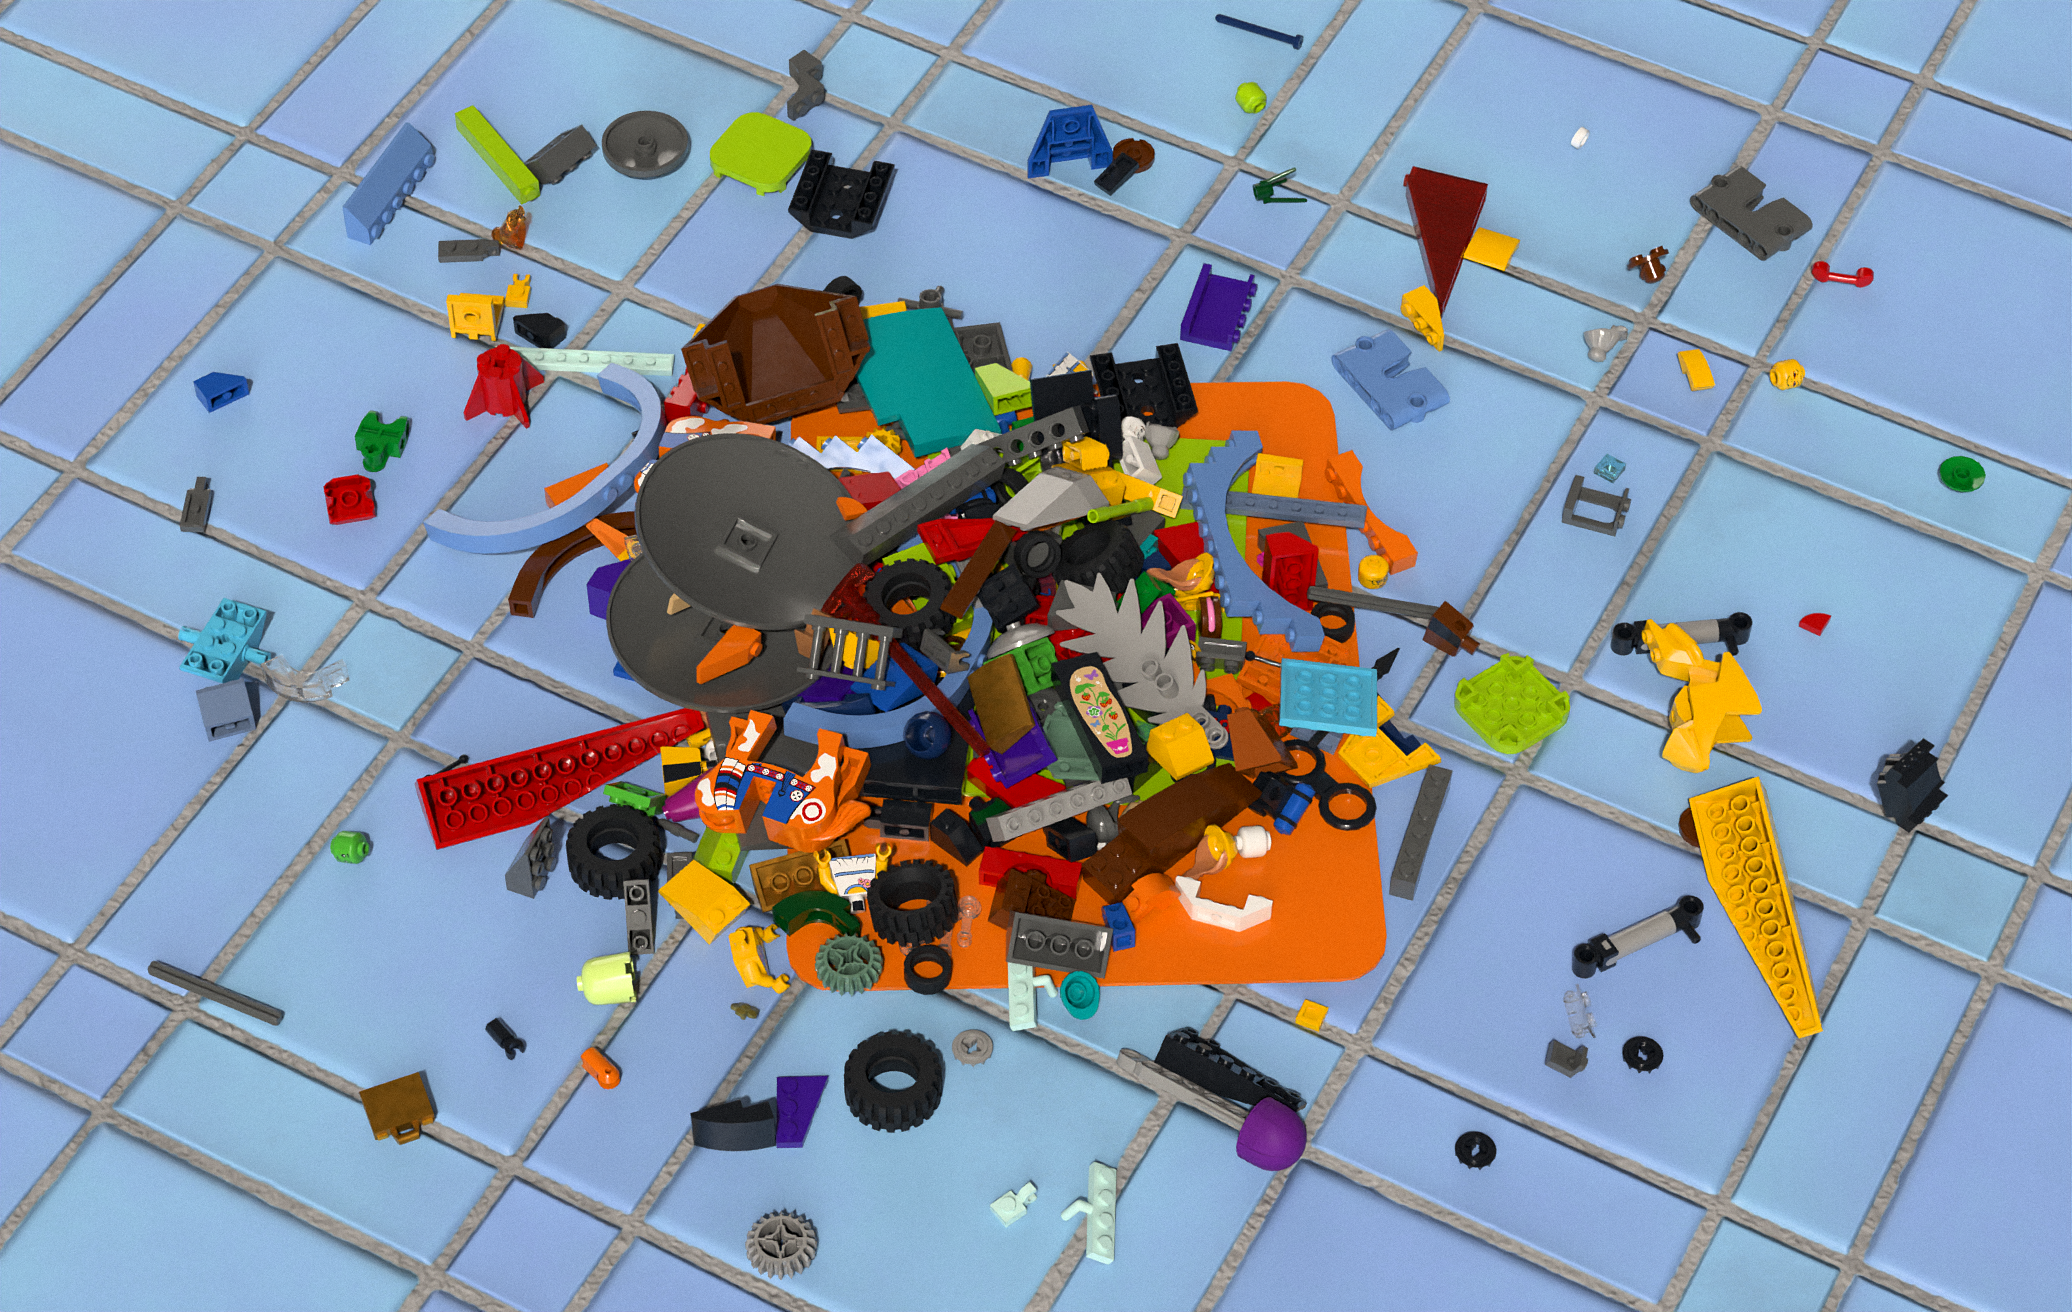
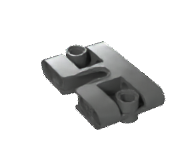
[1690,166,1813,261]

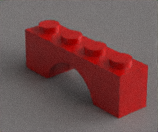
[979,846,1082,900]

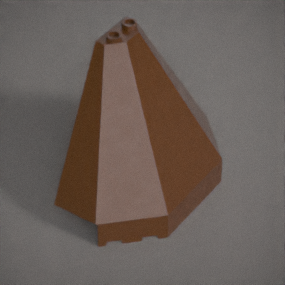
[681,284,871,424]

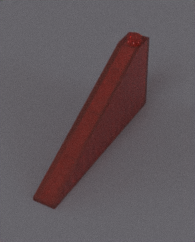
[1403,166,1488,319]

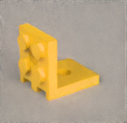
[446,293,505,341]

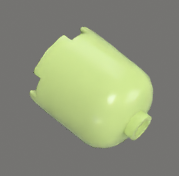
[577,952,637,1005]

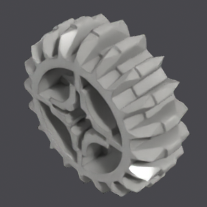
[745,1210,817,1280]

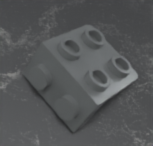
[1196,637,1247,674]

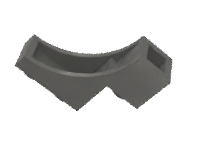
[787,50,824,121]

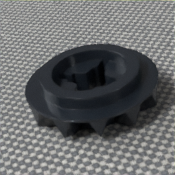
[1622,1037,1664,1074]
[1455,1132,1497,1170]

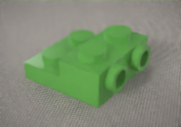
[603,781,666,818]

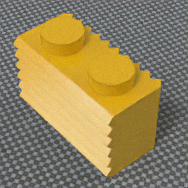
[1062,437,1109,471]

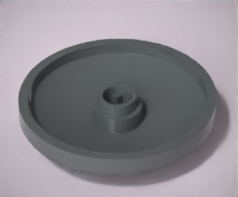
[602,111,688,178]

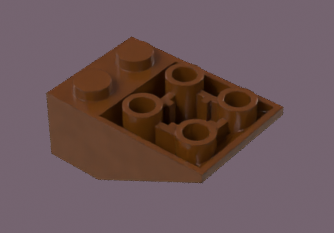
[988,868,1076,930]

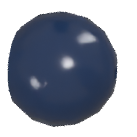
[903,711,952,760]

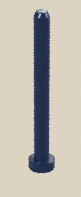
[1215,14,1304,50]

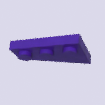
[776,1076,828,1148]

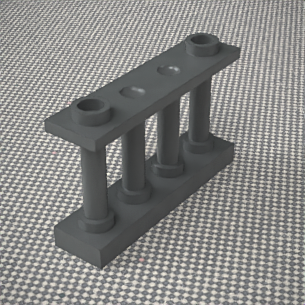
[796,614,903,691]

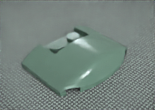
[1043,702,1100,781]

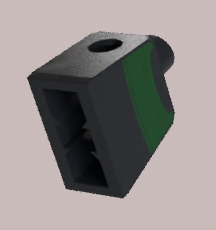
[969,796,1021,852]

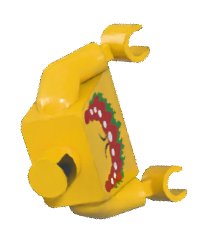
[729,924,790,994]

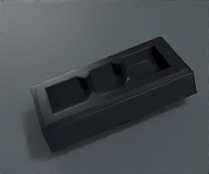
[1094,152,1139,196]

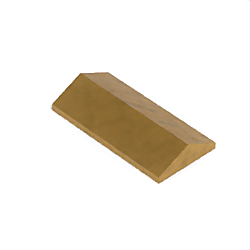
[749,839,849,913]

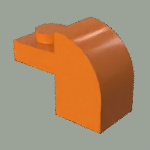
[1122,873,1182,924]

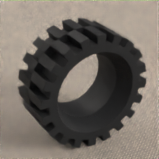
[867,859,959,947]

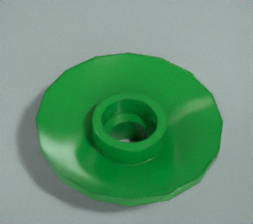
[1939,456,1986,492]

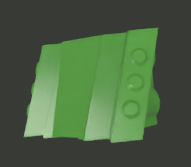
[982,637,1058,696]

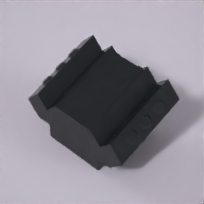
[1877,738,1949,833]

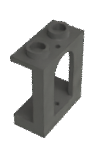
[1562,475,1631,537]

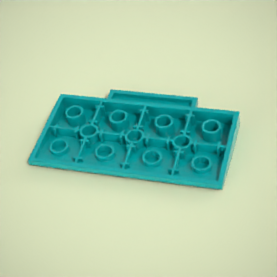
[855,307,1001,458]

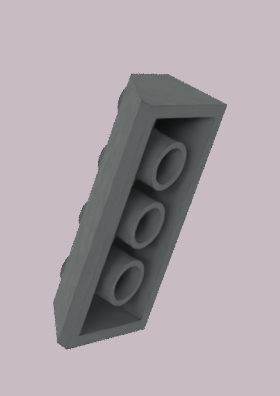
[1006,910,1113,979]

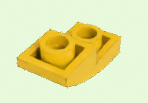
[1677,349,1715,391]

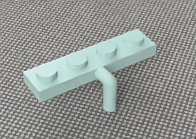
[1008,962,1058,1031]
[1061,1162,1116,1265]

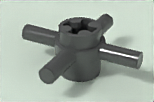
[897,286,963,319]

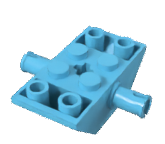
[178,598,271,683]

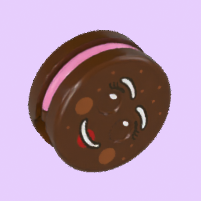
[1196,596,1222,639]

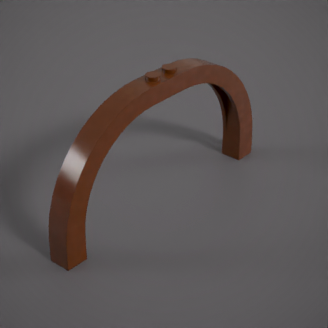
[508,511,638,618]

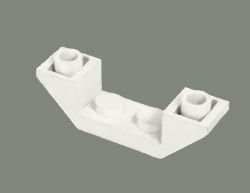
[1175,875,1273,932]

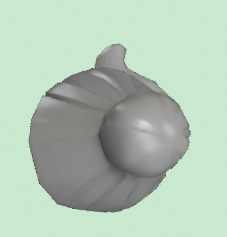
[1584,325,1628,362]
[1145,421,1179,460]

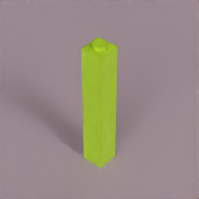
[455,105,540,205]

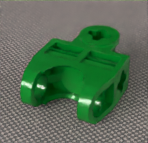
[355,410,409,472]

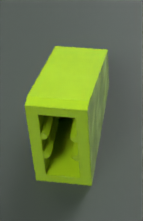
[975,363,1032,416]

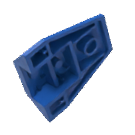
[1027,105,1113,179]

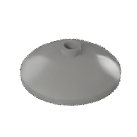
[986,621,1055,659]

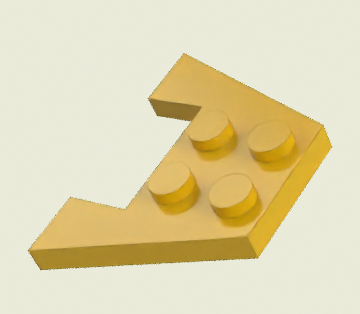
[1338,695,1441,789]

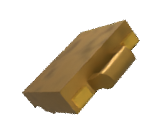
[359,1072,435,1145]

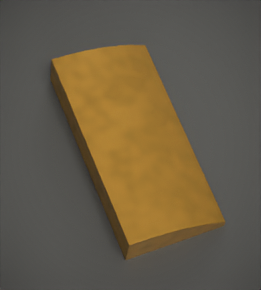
[967,654,1035,754]

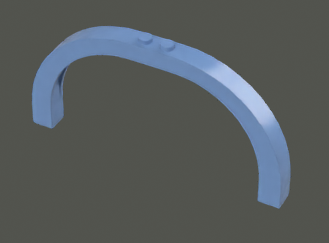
[423,363,667,554]
[784,533,993,749]

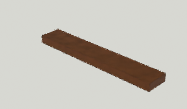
[940,520,1017,619]

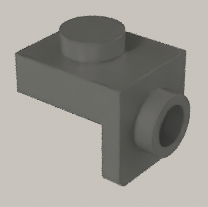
[1545,1040,1588,1078]

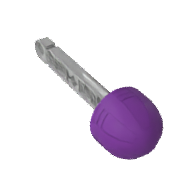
[1116,1049,1307,1171]

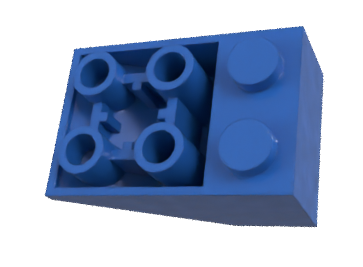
[850,643,938,712]

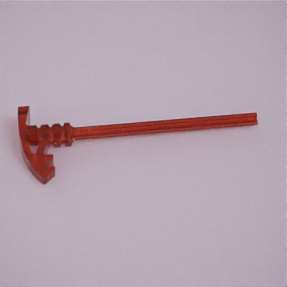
[821,563,991,758]

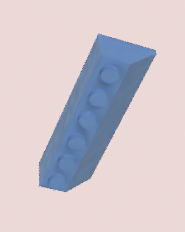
[342,122,434,245]

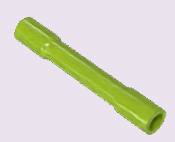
[1087,497,1154,523]

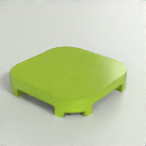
[710,112,812,196]
[1454,653,1570,754]

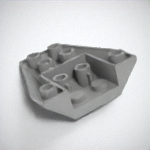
[993,466,1109,531]

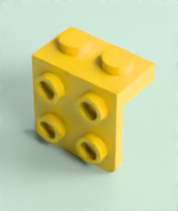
[1252,453,1303,498]

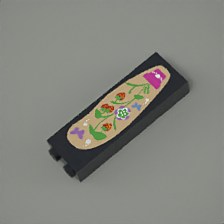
[1051,652,1149,784]

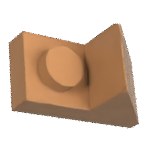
[794,608,836,663]

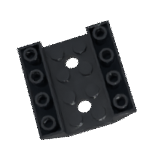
[788,149,895,239]
[1090,343,1198,428]

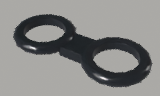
[1276,739,1377,831]

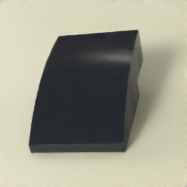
[690,1100,776,1151]

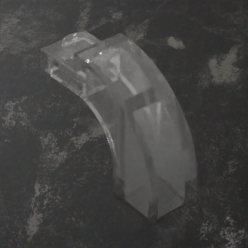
[260,654,349,703]

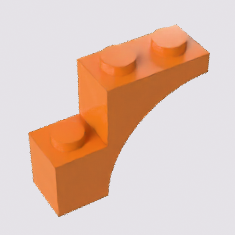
[1193,663,1252,714]

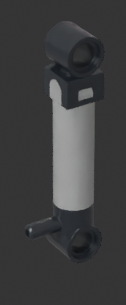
[1610,612,1753,656]
[1572,896,1704,979]

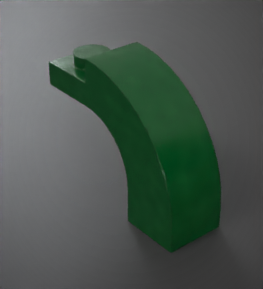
[772,891,860,938]

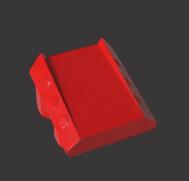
[323,474,376,525]

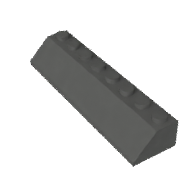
[830,444,1006,570]

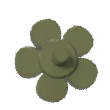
[730,1002,759,1020]

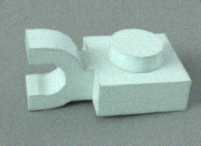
[990,1182,1037,1228]

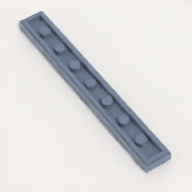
[1180,486,1367,528]

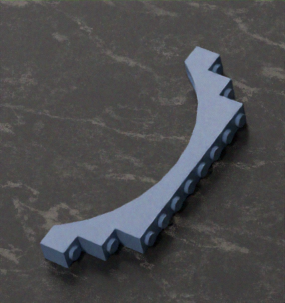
[1183,430,1325,652]

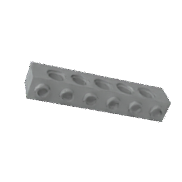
[986,778,1132,842]

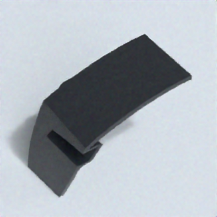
[1030,370,1126,519]

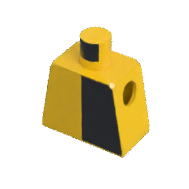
[660,746,716,798]

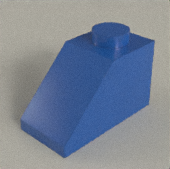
[193,372,249,413]

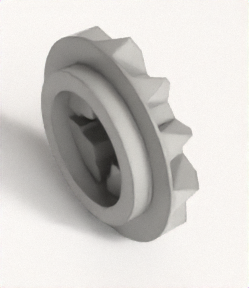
[952,1030,993,1067]

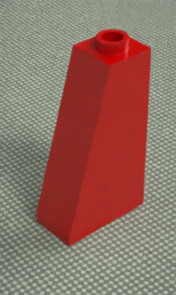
[1154,522,1220,594]
[967,753,1066,832]

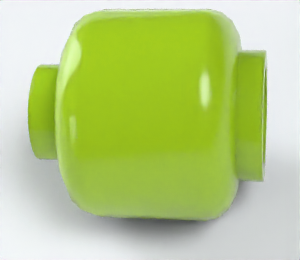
[1235,82,1267,114]

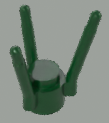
[1253,167,1307,204]

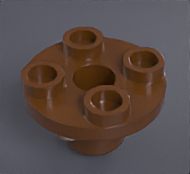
[1626,246,1669,284]

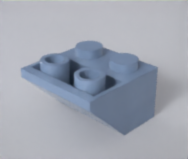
[196,678,256,742]

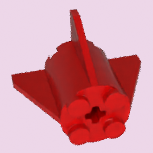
[463,344,544,429]

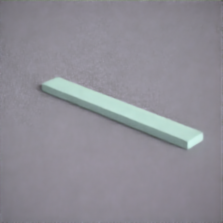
[496,346,675,376]

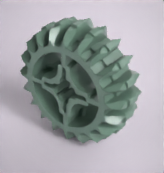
[815,932,883,996]

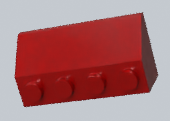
[1262,532,1319,611]

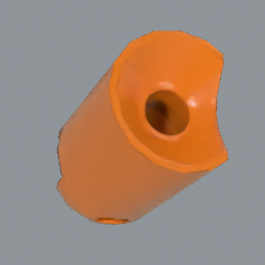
[581,1047,620,1089]

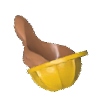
[1147,552,1215,595]
[1182,825,1238,880]

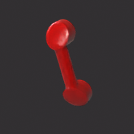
[1812,261,1874,288]

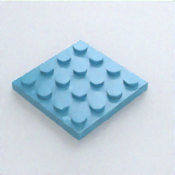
[1279,658,1377,737]

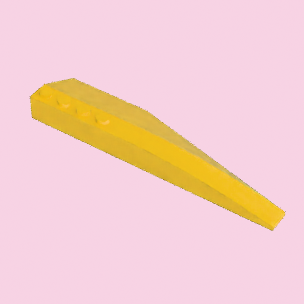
[1689,776,1823,1038]

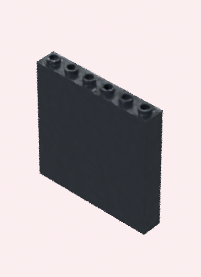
[840,677,976,805]

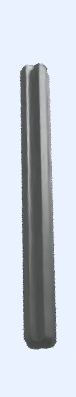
[1306,586,1439,619]
[147,961,283,1026]

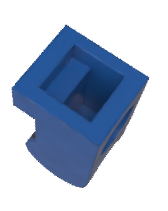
[1101,902,1135,952]

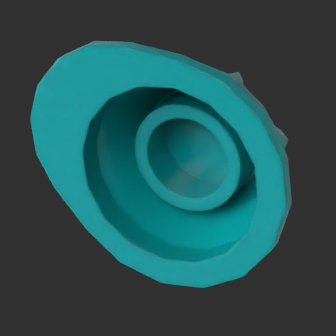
[1060,971,1100,1020]

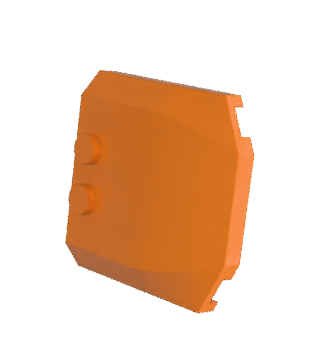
[1236,634,1351,703]

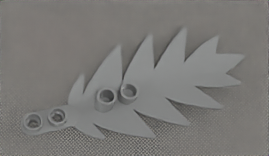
[1056,573,1229,749]

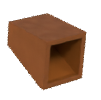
[1227,707,1298,779]

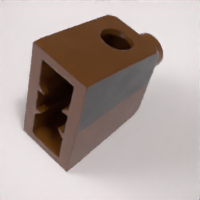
[1422,601,1480,657]

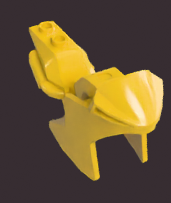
[1642,619,1762,773]

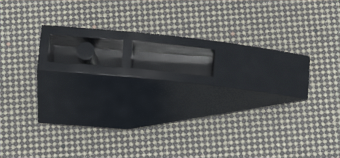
[1154,1027,1307,1112]

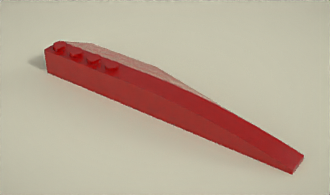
[415,708,705,850]

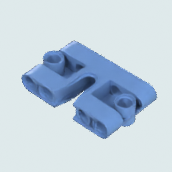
[1331,329,1450,430]

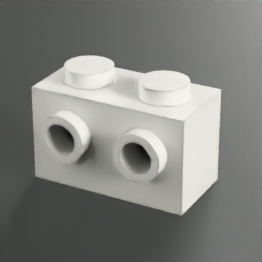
[1119,435,1162,484]

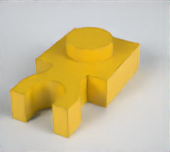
[505,274,531,308]

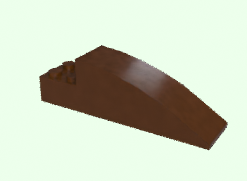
[1081,763,1262,905]

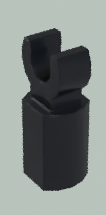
[485,1018,525,1060]

